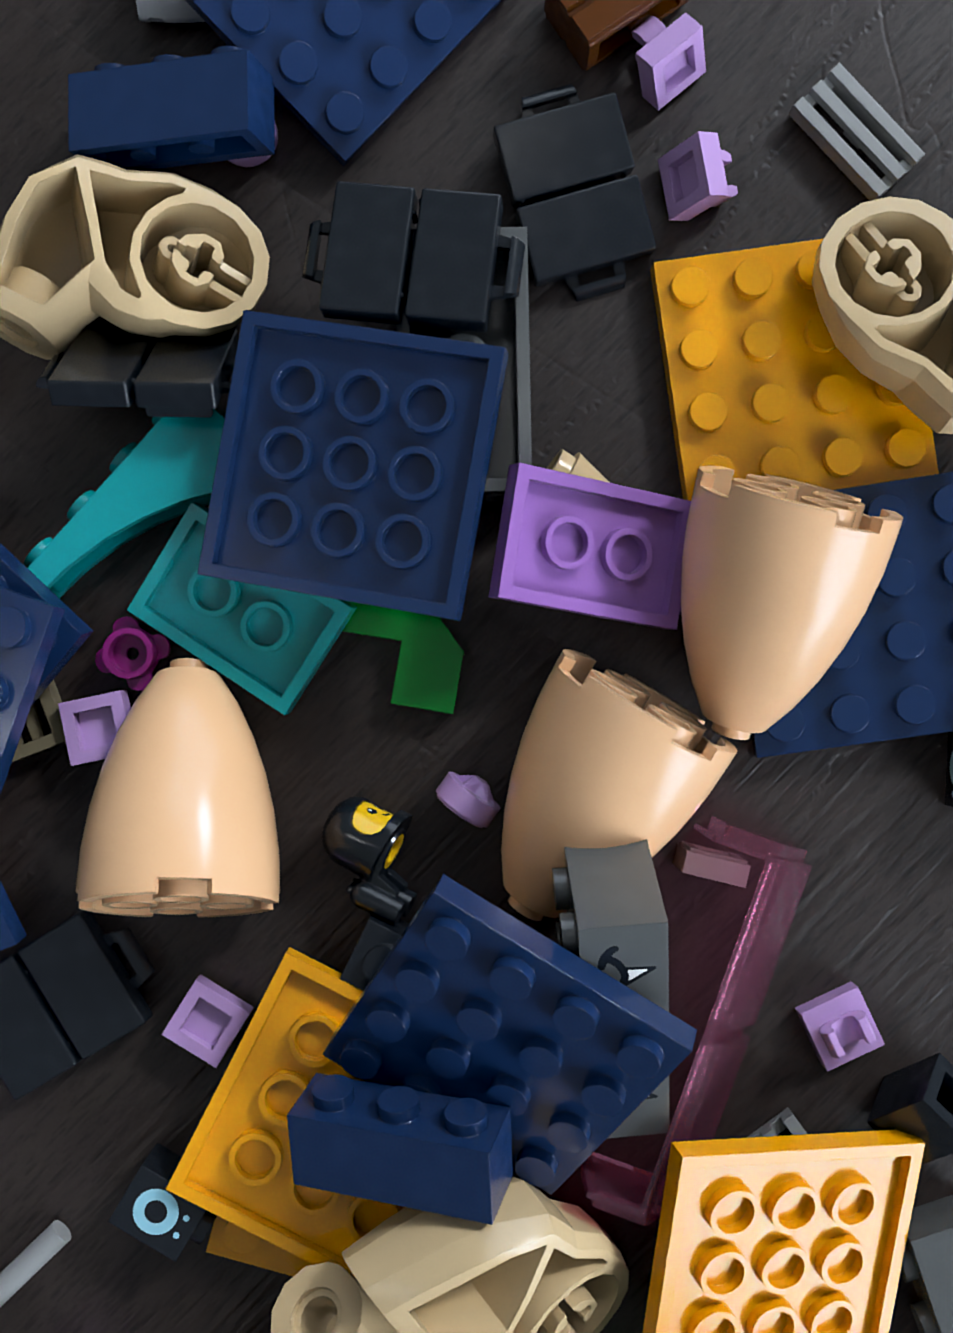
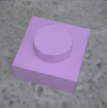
[58,690,131,766]
[161,974,254,1068]

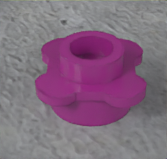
[95,616,171,691]

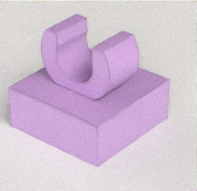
[632,12,706,111]
[658,131,738,221]
[795,981,885,1071]

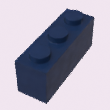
[68,46,275,171]
[287,1073,513,1225]

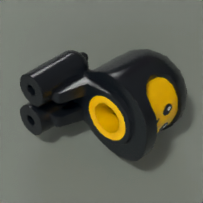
[321,796,417,926]

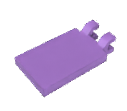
[488,463,691,630]

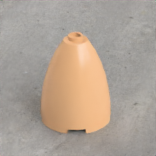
[681,465,903,740]
[501,649,738,921]
[75,658,280,918]

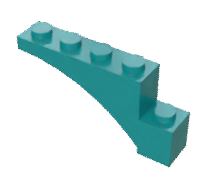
[24,409,225,599]

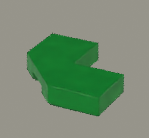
[342,602,464,714]

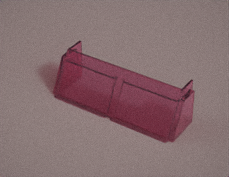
[579,816,812,1226]

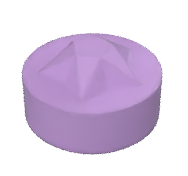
[436,771,501,828]

